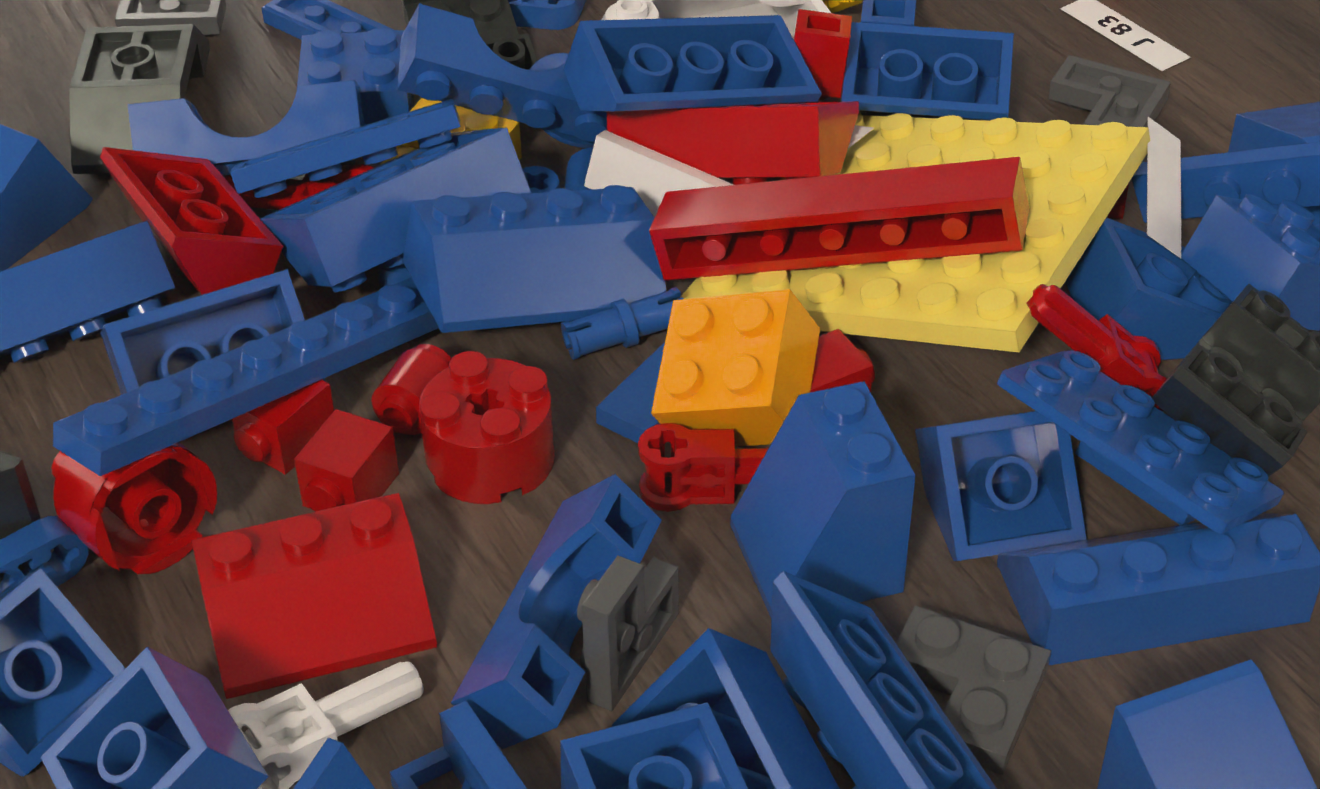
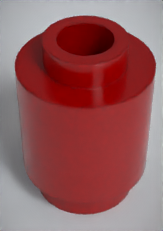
[372,344,451,435]

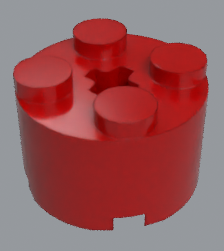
[419,351,555,504]
[51,442,217,574]

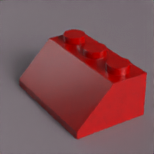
[100,147,283,295]
[191,493,437,699]

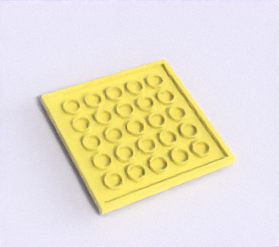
[680,113,1150,353]

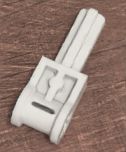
[228,661,424,789]

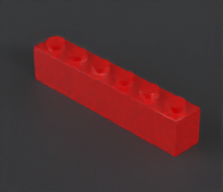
[649,157,1030,280]

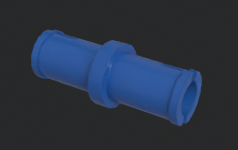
[561,287,684,360]

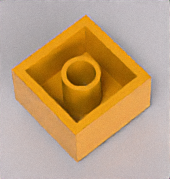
[651,289,820,446]

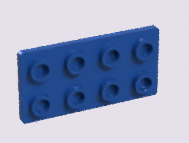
[997,350,1284,534]

